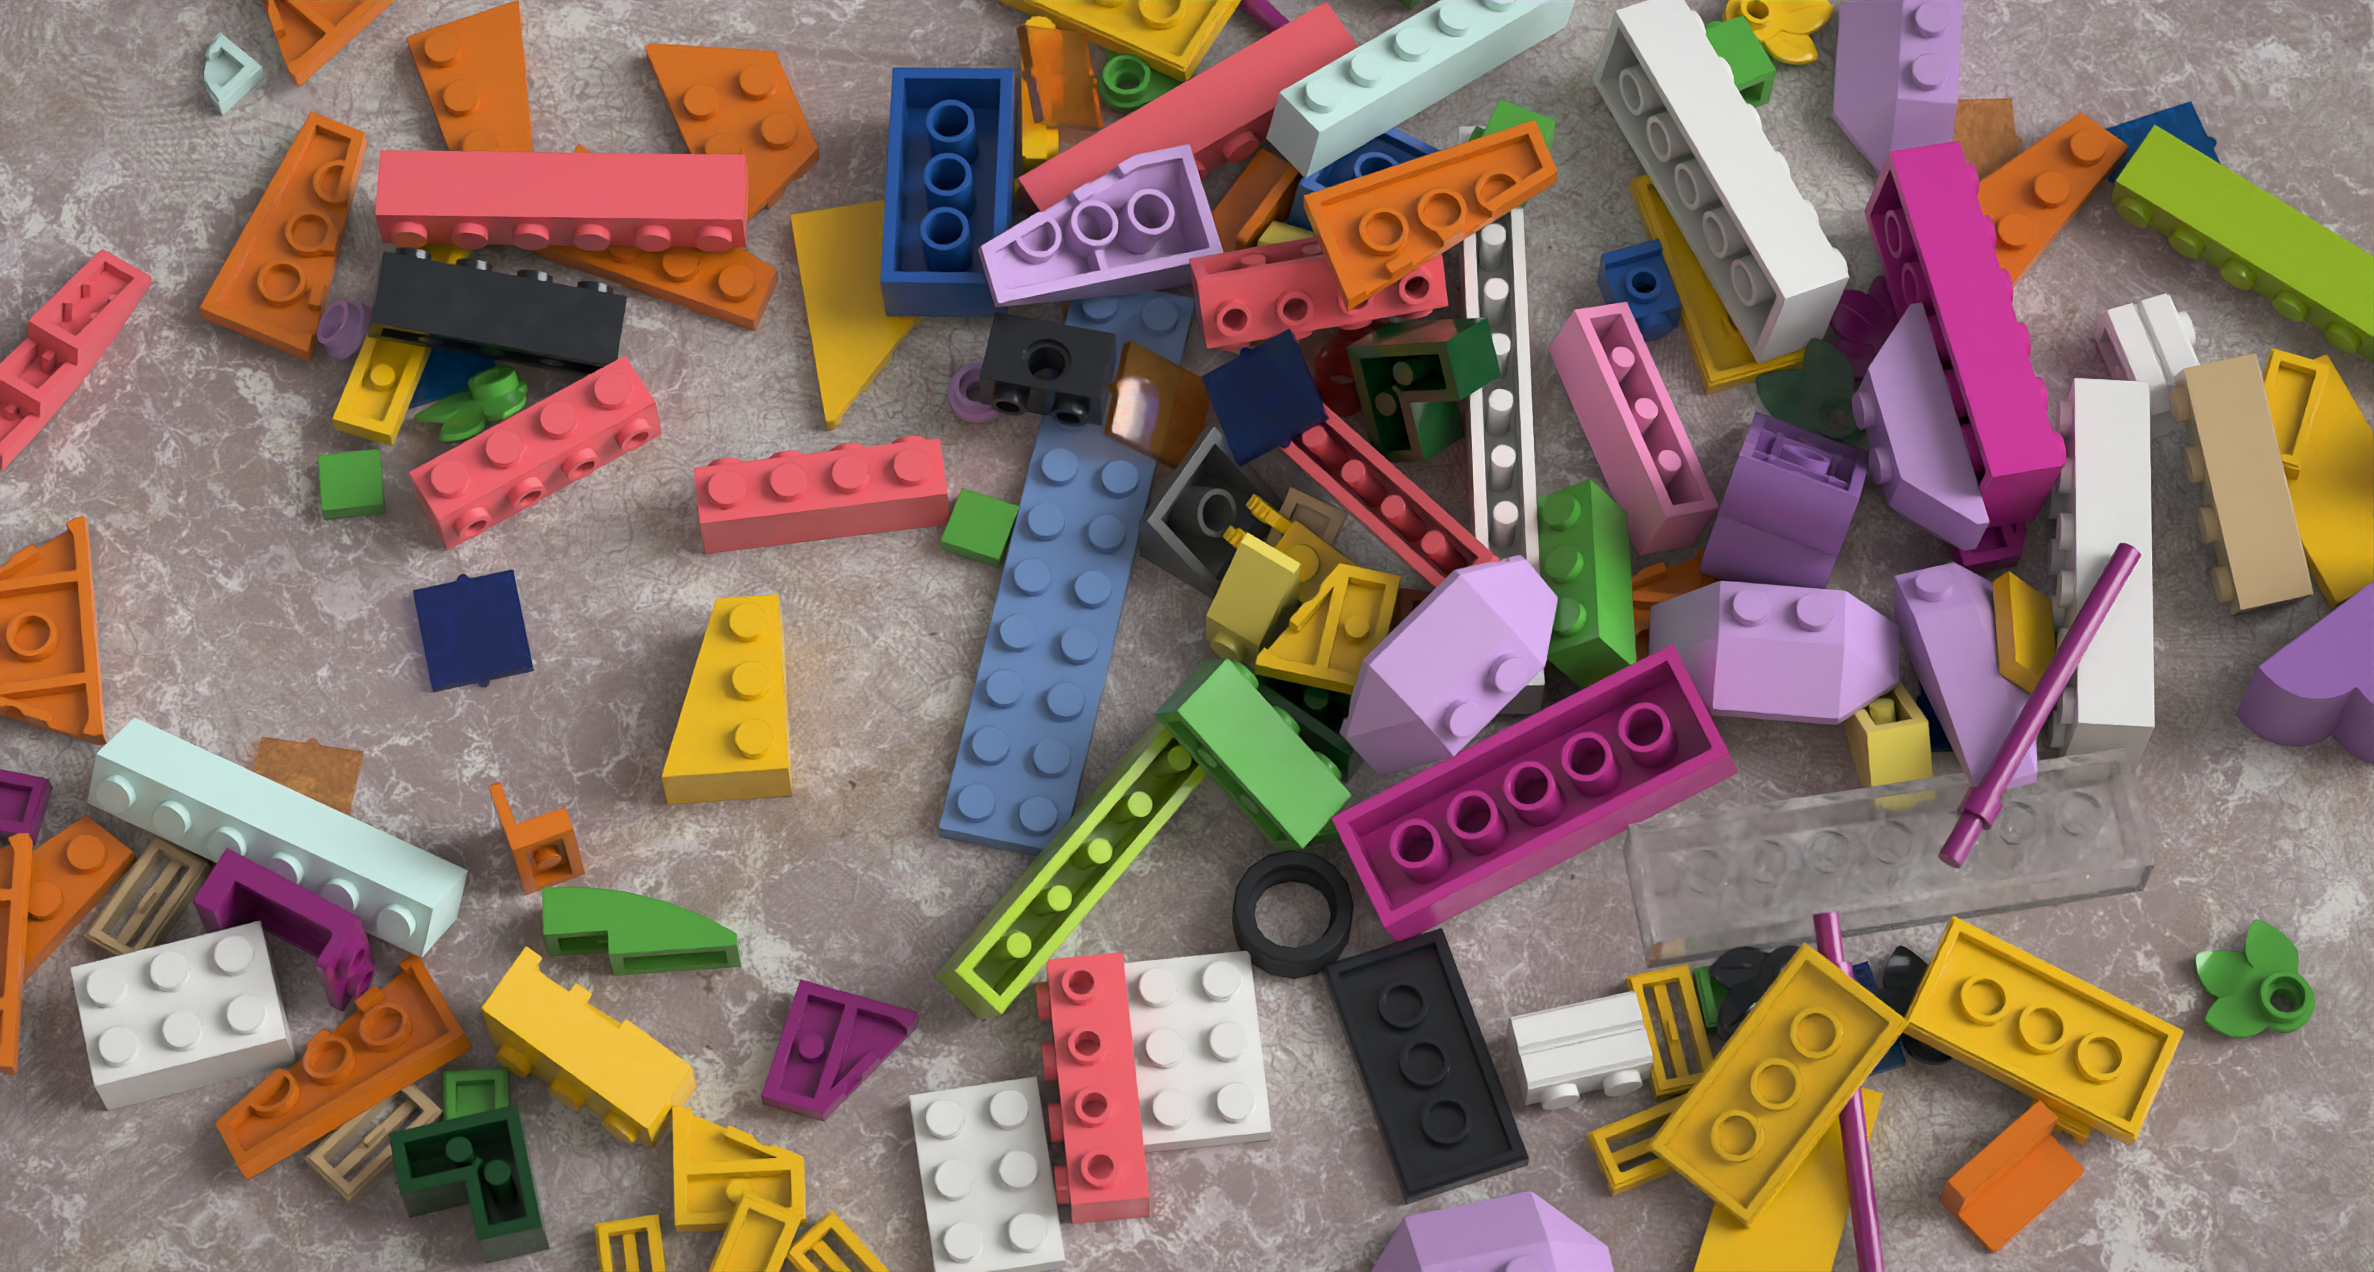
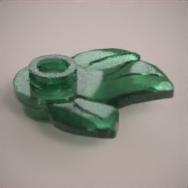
[1755,338,1866,445]

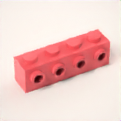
[1189,236,1448,351]
[409,355,662,551]
[693,435,949,554]
[1035,952,1149,1224]

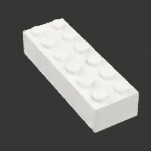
[1592,0,1850,364]
[2046,378,2155,774]

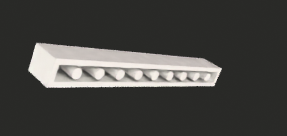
[1457,126,1545,714]

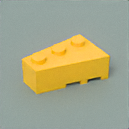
[661,594,793,805]
[481,946,697,1149]

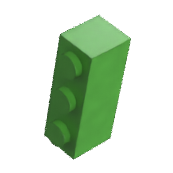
[1536,479,1636,689]
[1153,658,1352,851]

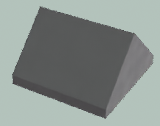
[1139,425,1283,599]

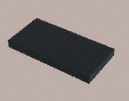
[1322,928,1529,1205]

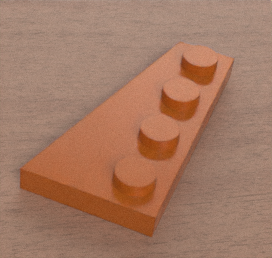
[406,0,534,152]
[199,111,368,362]
[1977,112,2129,288]
[1303,120,1558,312]
[532,144,778,331]
[23,815,137,984]
[214,953,473,1180]

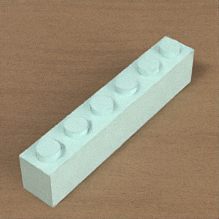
[1266,0,1576,178]
[87,718,468,958]

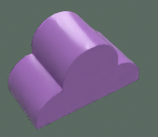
[1698,411,1869,589]
[2235,581,2374,764]

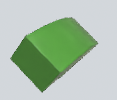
[542,887,741,976]

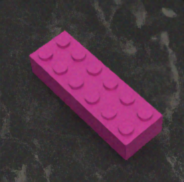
[1864,141,2066,528]
[1331,644,1739,942]

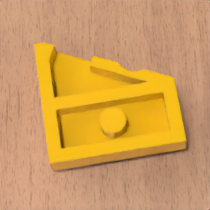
[1255,563,1401,695]
[672,1105,807,1233]

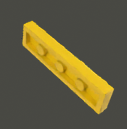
[332,244,472,446]

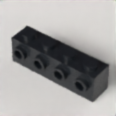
[367,247,627,376]

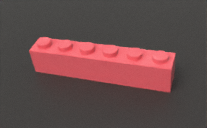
[1018,1,1358,216]
[375,150,749,253]
[1215,345,1500,590]

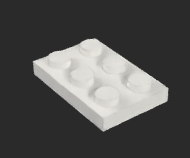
[1124,951,1272,1153]
[909,1076,1066,1272]

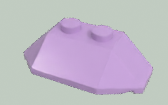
[1832,0,1963,177]
[1852,302,1990,551]
[1339,555,1558,775]
[1648,581,1900,725]
[1371,1191,1614,1272]

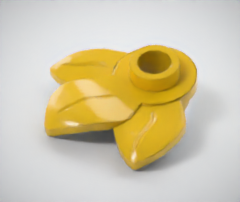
[1723,0,1834,65]

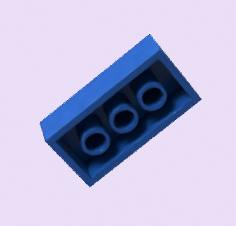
[880,67,1018,317]

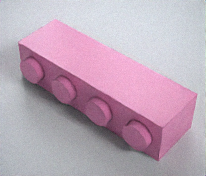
[1548,302,1720,555]

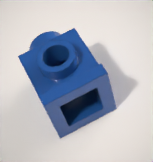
[1597,238,1682,342]

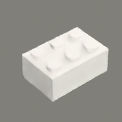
[70,921,297,1111]

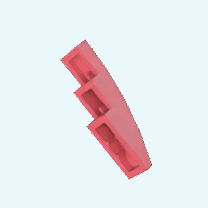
[0,249,152,471]

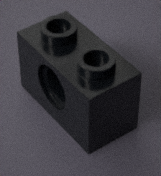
[979,312,1116,427]

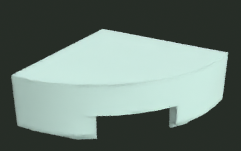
[204,32,265,116]

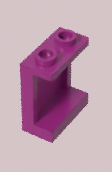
[193,848,376,1012]

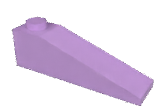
[978,144,1223,307]
[1894,562,2037,790]

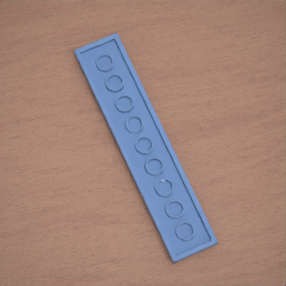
[939,290,1195,857]

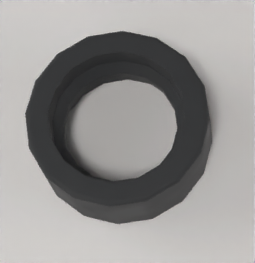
[1232,850,1354,979]

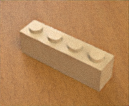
[2168,353,2314,616]

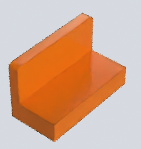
[1211,147,1303,253]
[488,781,585,895]
[1939,1100,2084,1254]

